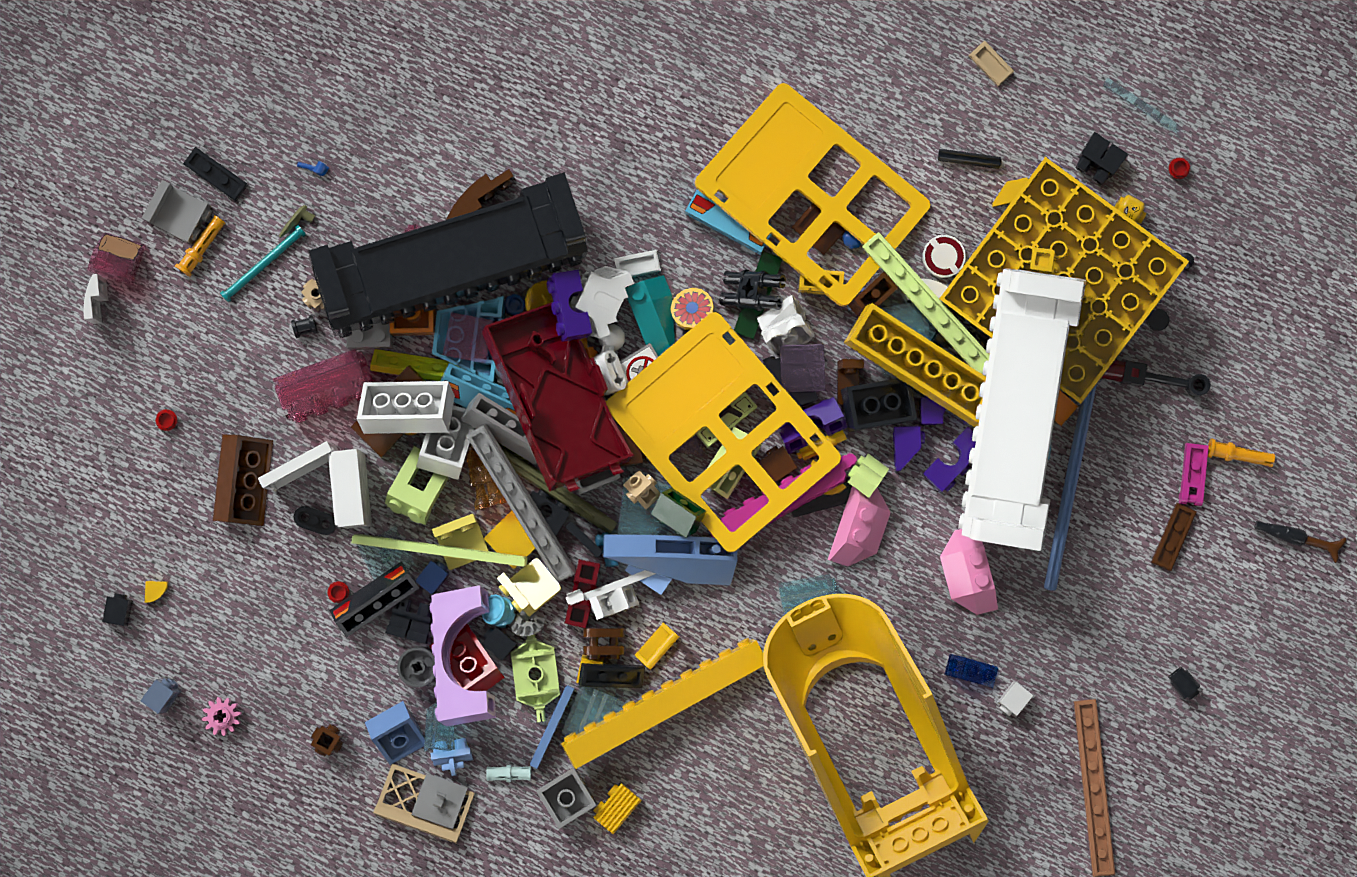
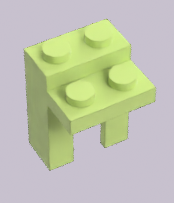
[385,446,449,525]

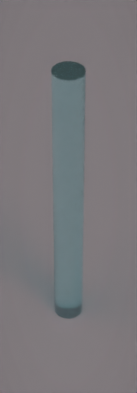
[1103,78,1179,132]

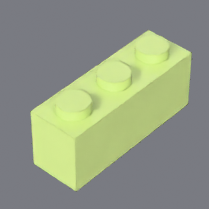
[708,427,762,499]

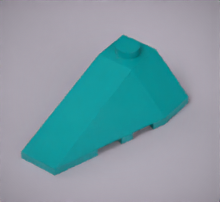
[625,275,675,357]

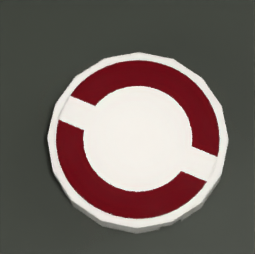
[922,235,966,278]

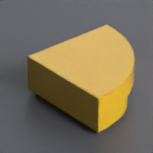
[144,581,169,603]

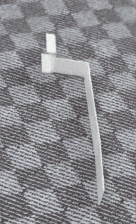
[566,570,656,605]

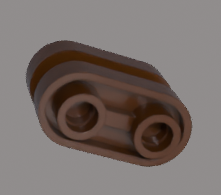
[583,628,625,659]

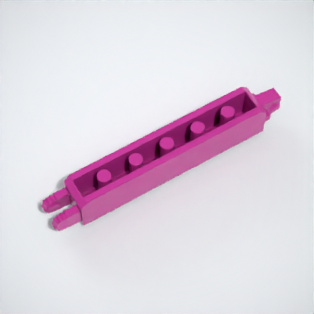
[709,453,857,538]

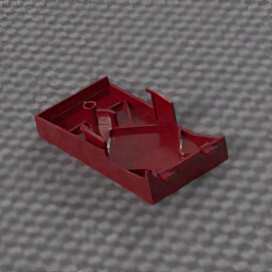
[482,303,634,492]

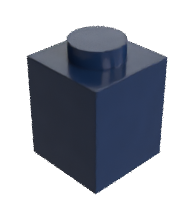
[415,560,450,595]

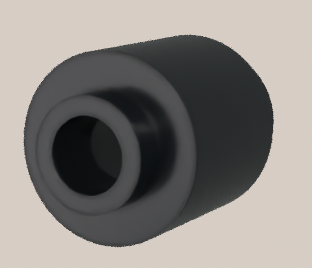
[1168,667,1200,700]

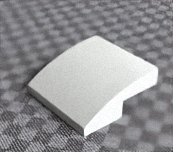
[84,274,108,324]

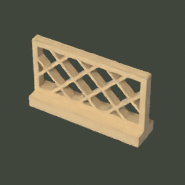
[373,764,475,844]

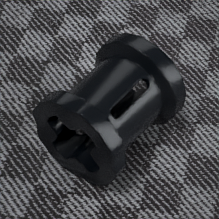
[291,315,318,338]

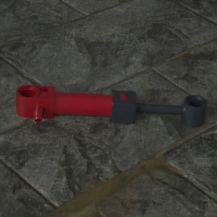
[1102,360,1211,397]

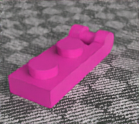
[1179,443,1209,506]

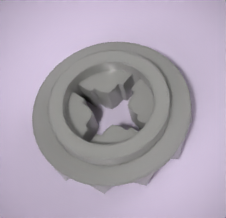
[510,610,545,636]

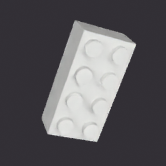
[357,381,455,434]

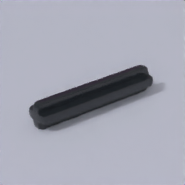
[937,149,1002,169]

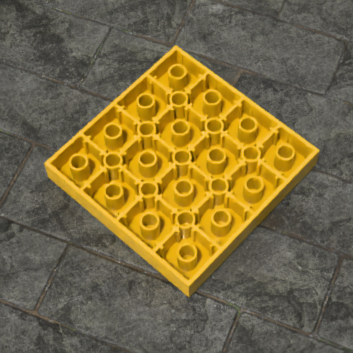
[939,157,1189,404]

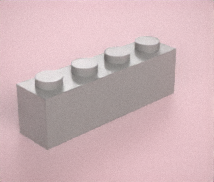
[461,393,537,465]

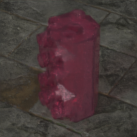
[273,349,374,424]

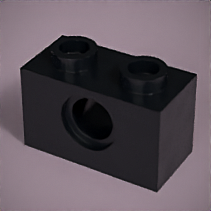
[530,490,570,536]

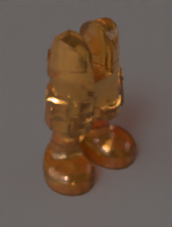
[467,449,507,511]

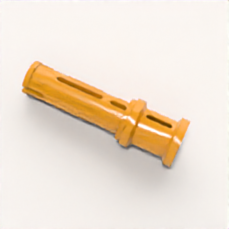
[175,215,226,277]
[1208,438,1275,467]

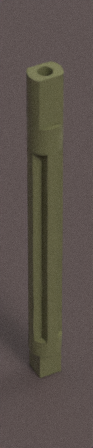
[498,443,617,534]

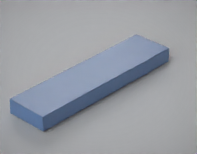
[530,685,575,769]

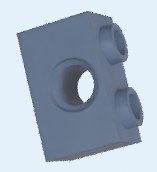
[140,678,181,714]

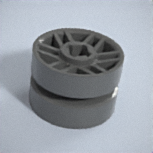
[397,647,436,687]

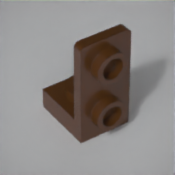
[837,359,864,405]

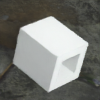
[997,681,1033,716]

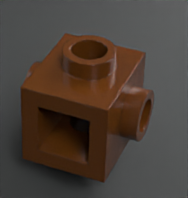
[310,723,344,757]

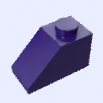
[893,426,925,472]

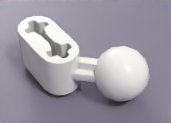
[590,324,627,395]

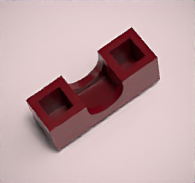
[564,559,601,628]

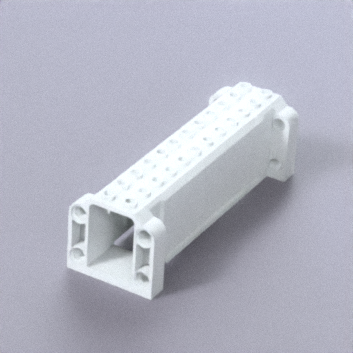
[958,268,1086,551]

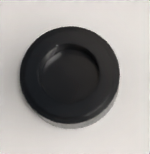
[1147,309,1170,331]

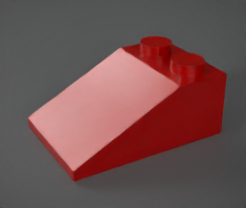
[429,624,505,691]

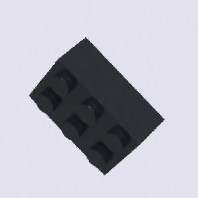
[841,378,917,433]

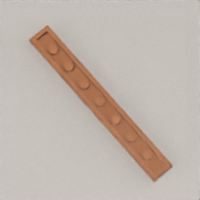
[1073,699,1115,877]

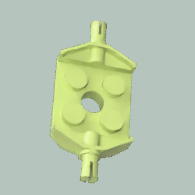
[511,634,560,722]

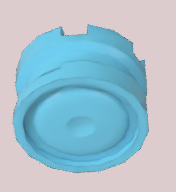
[482,594,516,628]

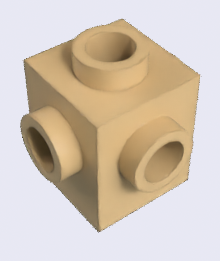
[301,279,325,311]
[623,470,661,509]

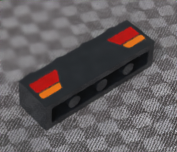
[329,561,419,638]

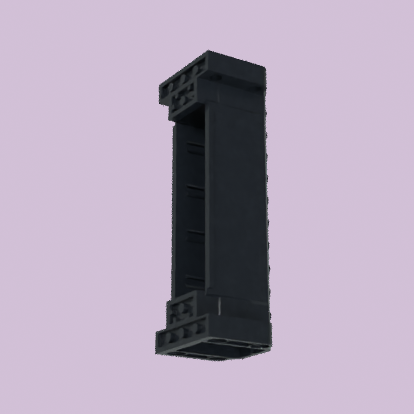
[308,172,588,338]

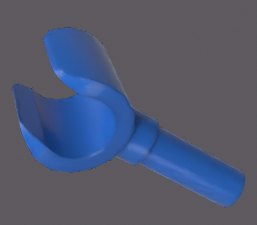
[297,161,329,176]

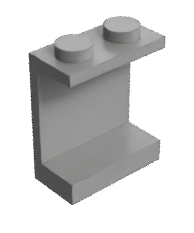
[142,180,212,244]

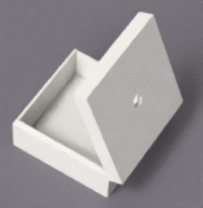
[258,441,372,529]

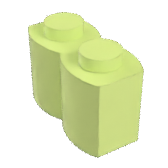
[848,453,889,498]

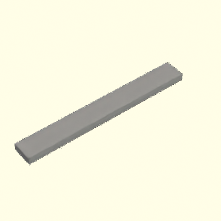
[466,424,576,582]

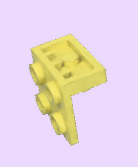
[432,514,488,570]

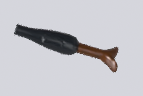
[1254,521,1346,563]

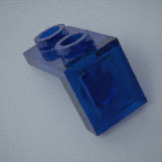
[944,654,998,688]

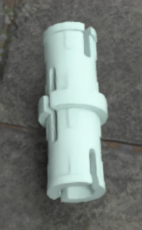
[486,765,531,782]

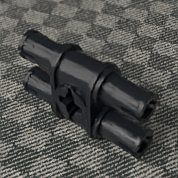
[719,269,786,311]

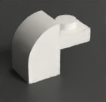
[589,584,639,619]

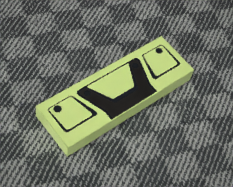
[696,392,757,448]

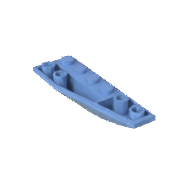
[603,535,738,586]

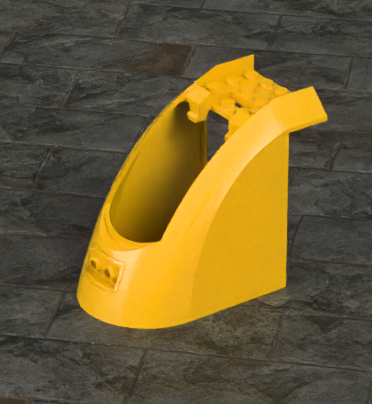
[763,594,989,877]

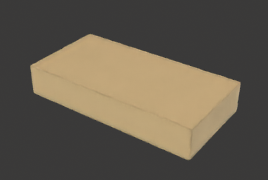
[969,41,1014,87]

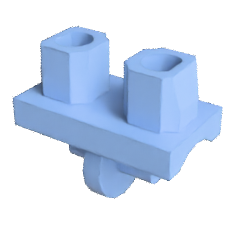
[430,738,473,776]

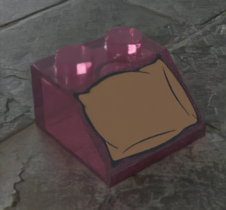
[87,232,146,286]

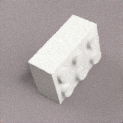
[416,405,474,480]

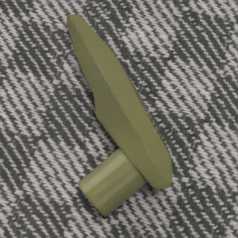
[279,205,315,238]

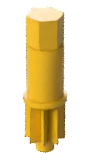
[796,430,847,461]

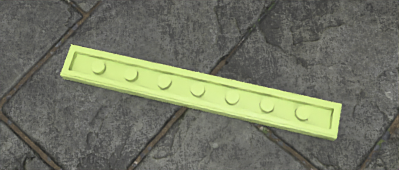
[862,232,990,374]
[351,534,528,567]

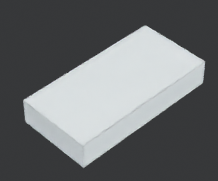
[614,250,661,277]

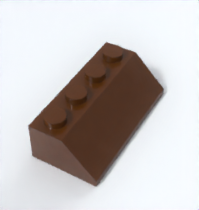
[213,434,273,526]

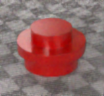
[1168,157,1190,179]
[155,409,178,431]
[327,581,350,603]

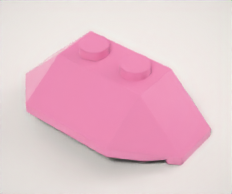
[828,486,891,567]
[940,529,998,615]

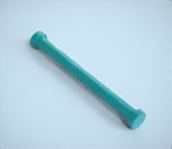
[220,225,307,303]

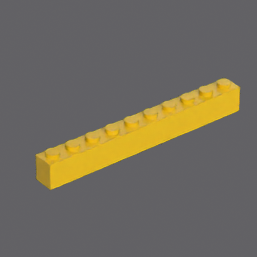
[561,638,764,769]

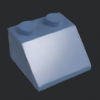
[365,701,428,765]

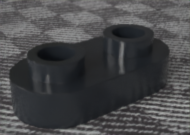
[293,506,337,535]

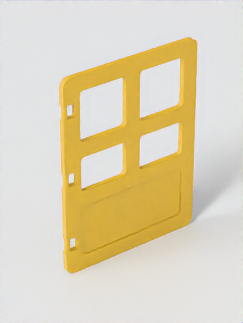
[695,83,930,307]
[606,312,841,552]

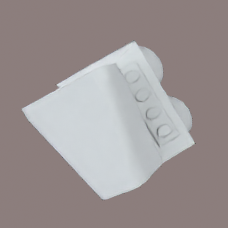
[757,295,814,355]

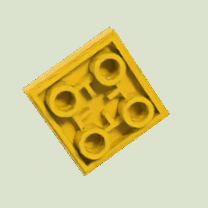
[483,511,536,569]

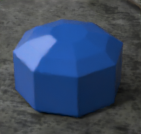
[842,231,862,250]
[505,294,525,316]

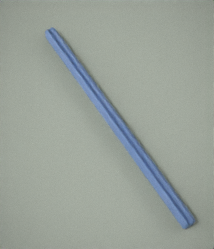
[1044,384,1097,591]

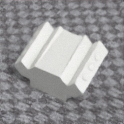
[569,266,634,338]

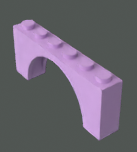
[430,585,496,726]

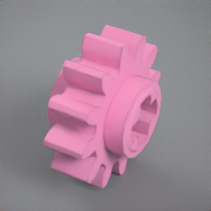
[202,697,242,736]

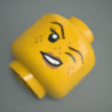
[1114,195,1147,224]

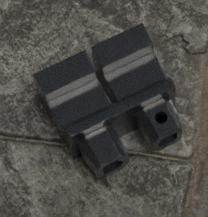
[1075,131,1129,185]
[385,598,433,644]

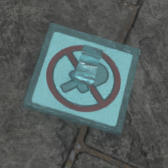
[357,526,416,579]

